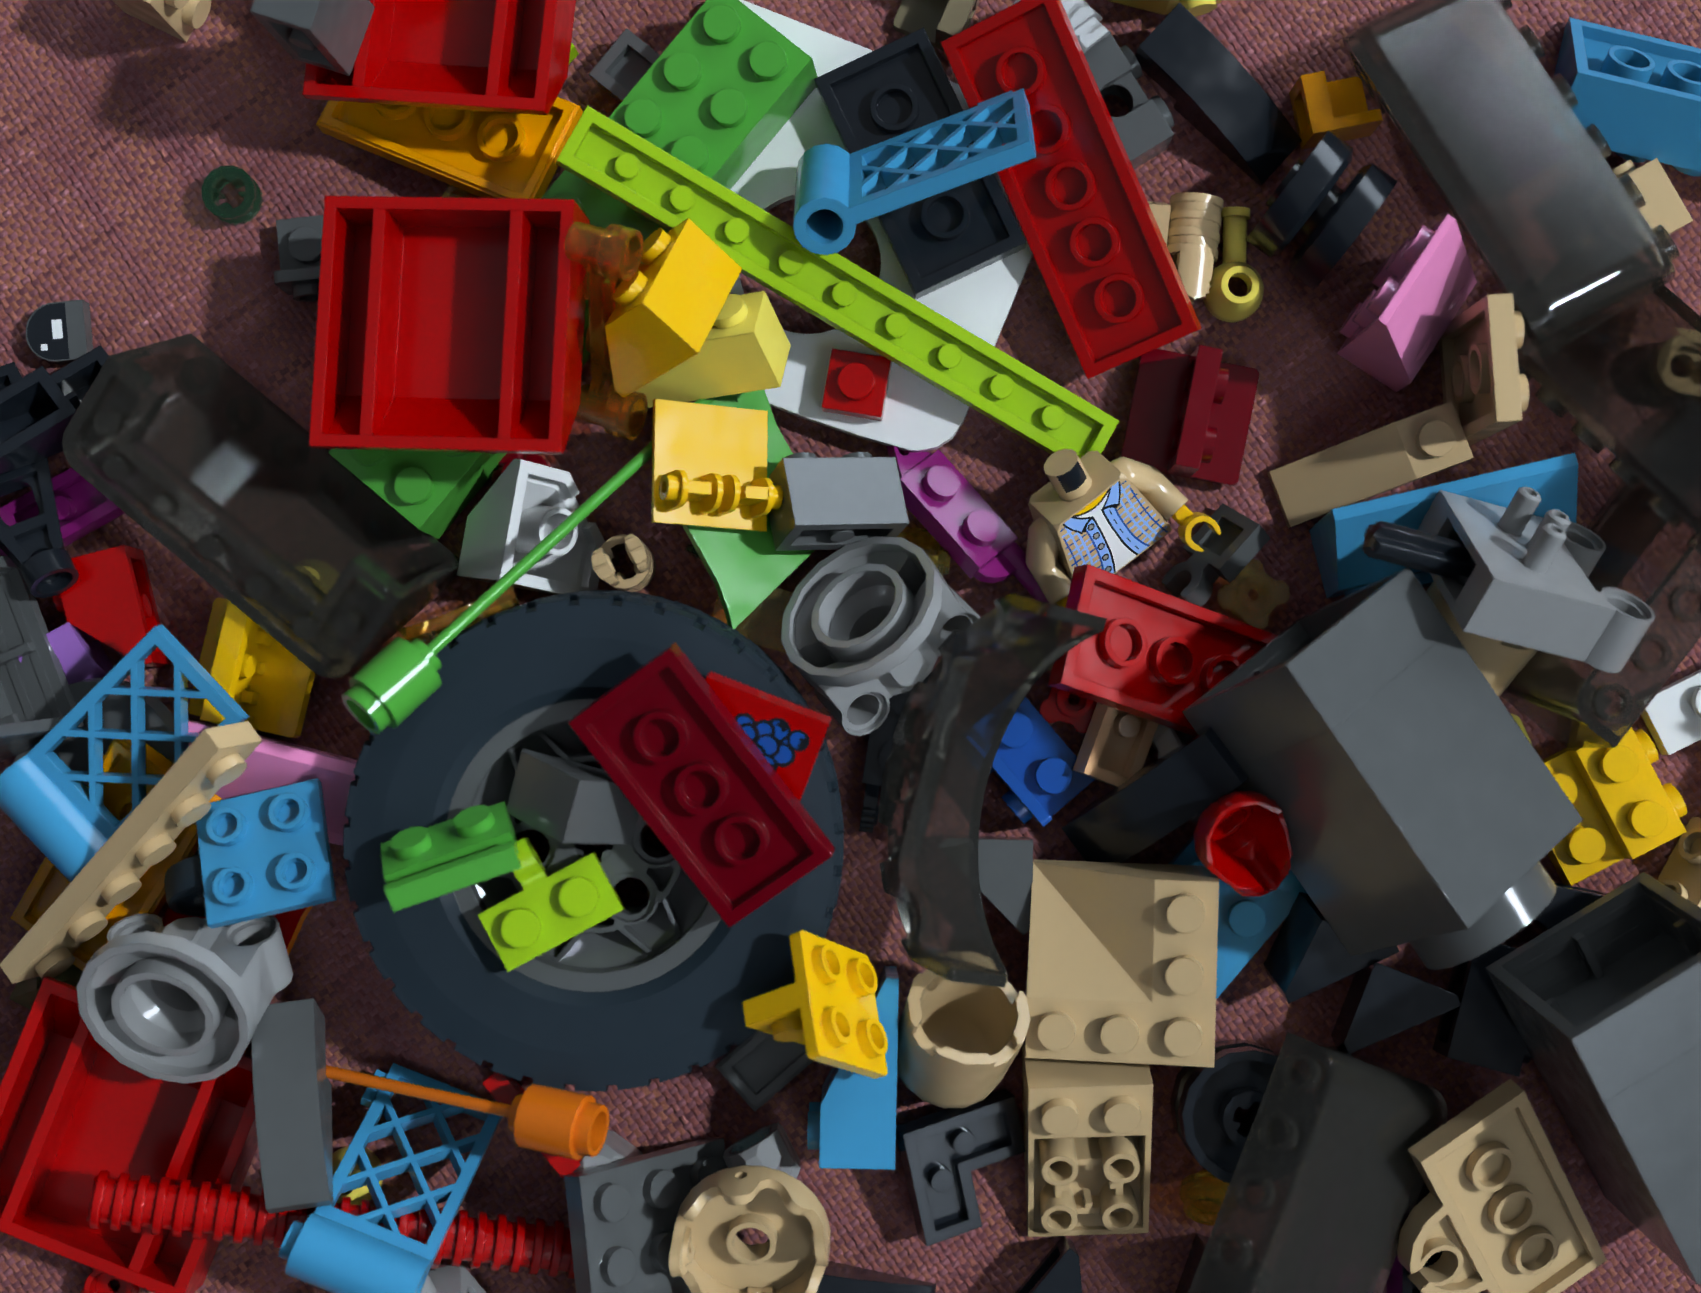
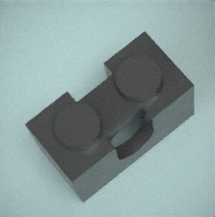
[1084,34,1174,169]

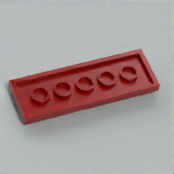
[941,0,1202,379]

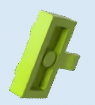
[478,837,625,972]

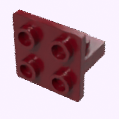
[1120,345,1259,487]

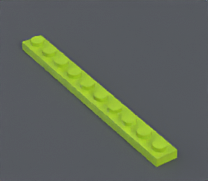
[556,105,1119,458]

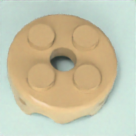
[669,1165,831,1293]

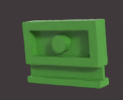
[380,801,522,912]

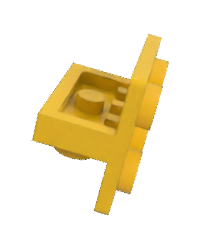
[188,598,326,738]
[742,930,888,1079]

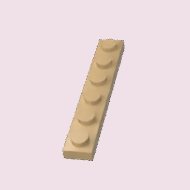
[0,721,263,984]

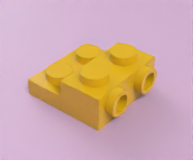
[1542,723,1687,886]

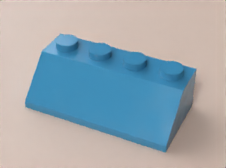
[1546,17,1701,177]
[1309,453,1578,599]

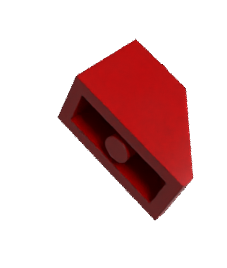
[52,545,171,668]

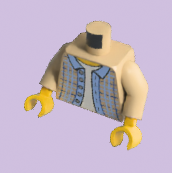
[1026,449,1221,631]

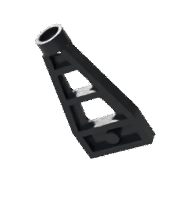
[0,362,79,598]

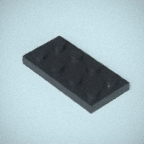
[814,27,1026,299]

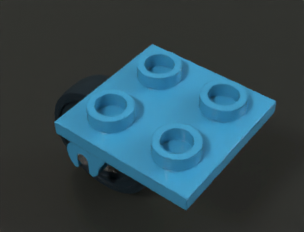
[164,778,337,929]

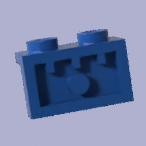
[962,687,1095,827]

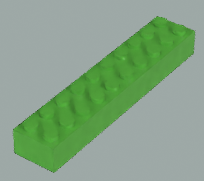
[328,0,818,539]

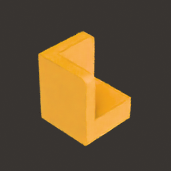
[1289,71,1383,150]

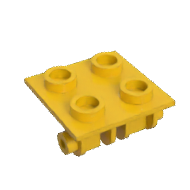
[651,399,783,532]

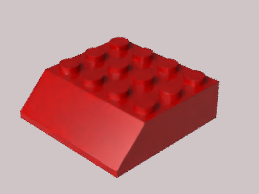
[302,0,576,115]
[309,196,590,455]
[0,976,258,1293]

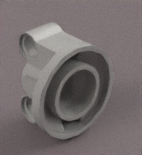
[781,536,983,736]
[77,913,293,1084]

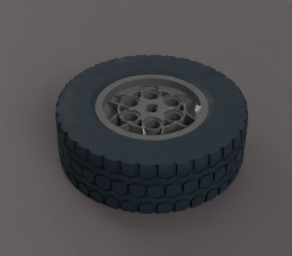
[343,590,844,1091]

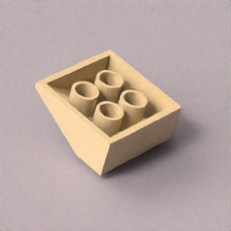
[1025,859,1219,1068]

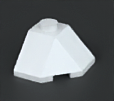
[457,459,605,595]

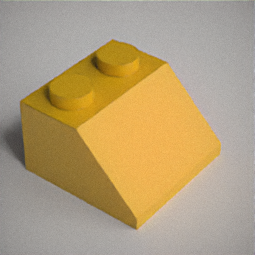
[605,218,742,398]

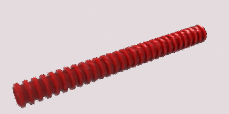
[87,1170,575,1279]

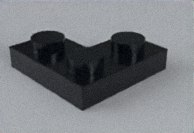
[896,1089,1026,1246]

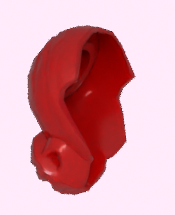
[1194,791,1293,897]

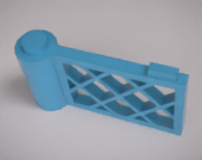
[793,88,1037,255]
[0,624,249,883]
[278,1063,502,1293]

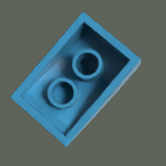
[807,966,899,1170]

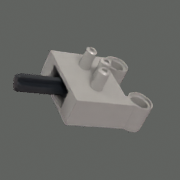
[1362,487,1655,673]

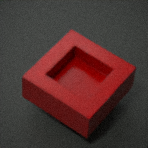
[822,348,892,421]

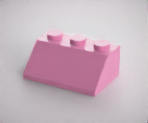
[188,720,357,846]

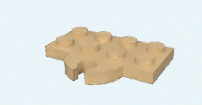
[1397,1079,1607,1293]

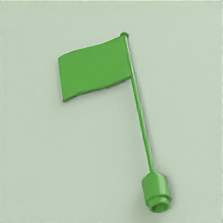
[342,390,815,734]

